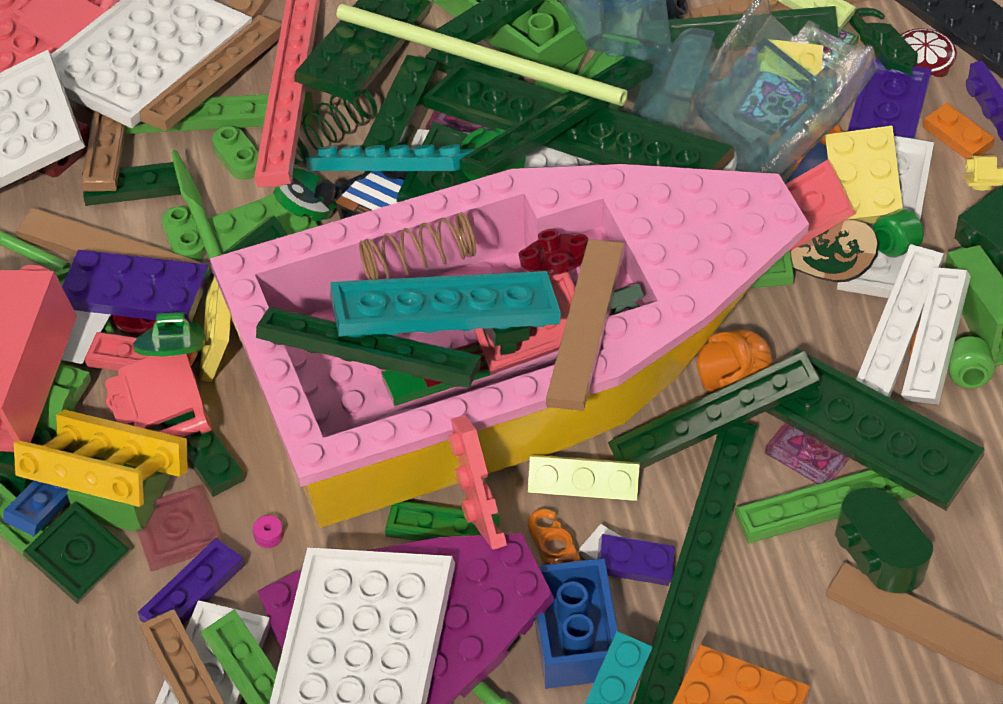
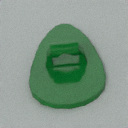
[133,312,205,357]

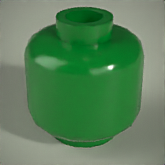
[873,209,924,258]

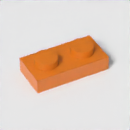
[923,102,995,159]

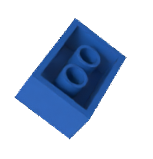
[534,558,618,689]

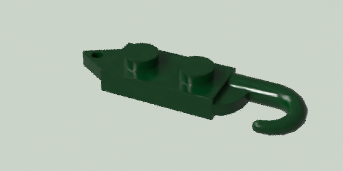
[849,7,918,76]

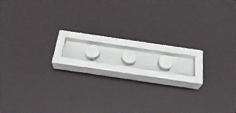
[901,267,971,405]

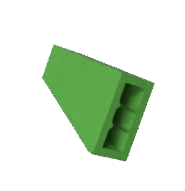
[944,245,1003,367]

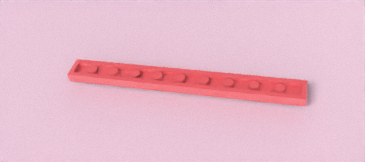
[255,0,320,187]

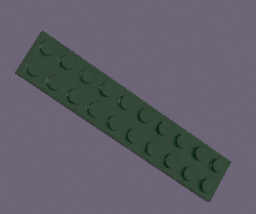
[422,62,734,170]

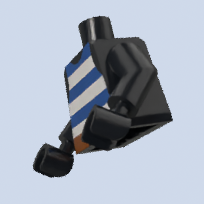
[313,171,409,219]

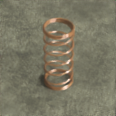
[359,212,477,280]

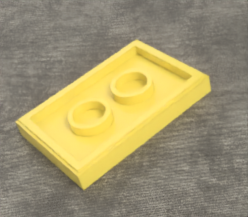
[199,276,231,382]

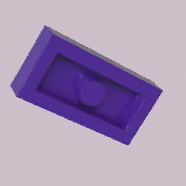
[597,534,674,586]

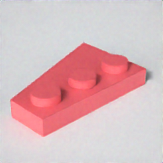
[448,415,507,550]

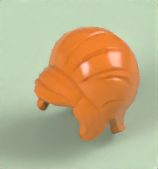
[697,330,773,393]

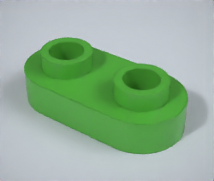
[212,126,259,180]
[162,206,206,261]

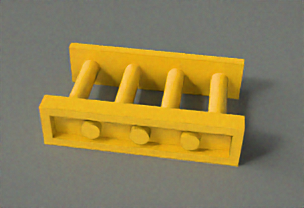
[13,409,188,507]

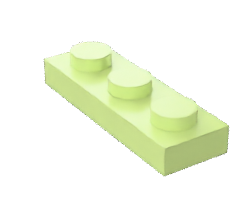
[528,455,640,501]

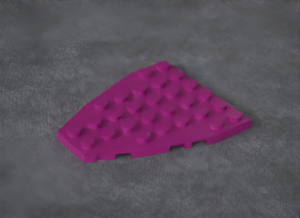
[257,533,555,704]

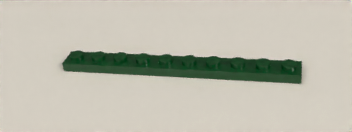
[633,422,757,704]

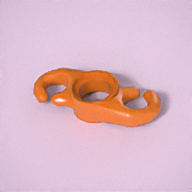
[527,509,582,565]

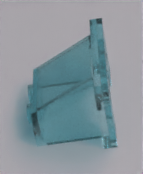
[560,0,672,60]
[631,28,716,132]
[696,37,838,173]

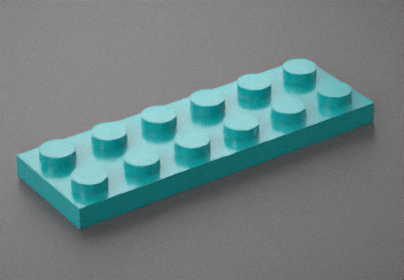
[330,271,561,337]

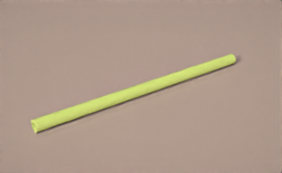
[336,4,628,106]

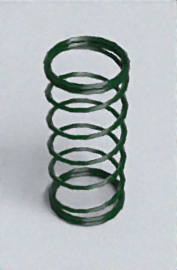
[294,88,378,166]

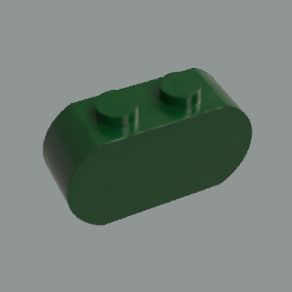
[835,488,933,593]

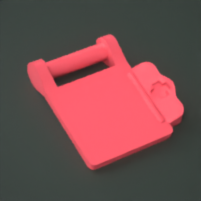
[13,0,120,49]
[105,354,212,438]

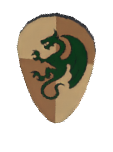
[790,220,879,283]

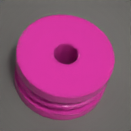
[253,515,283,548]

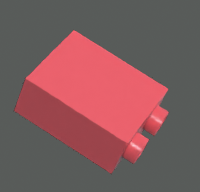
[0,265,77,452]

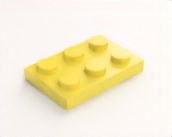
[825,126,903,224]

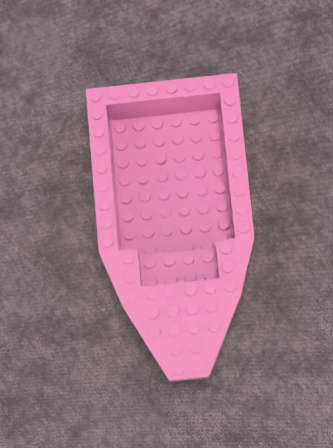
[210,164,809,528]

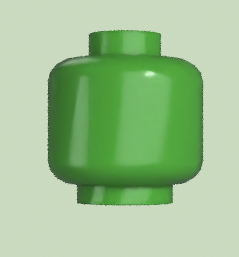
[948,336,995,389]

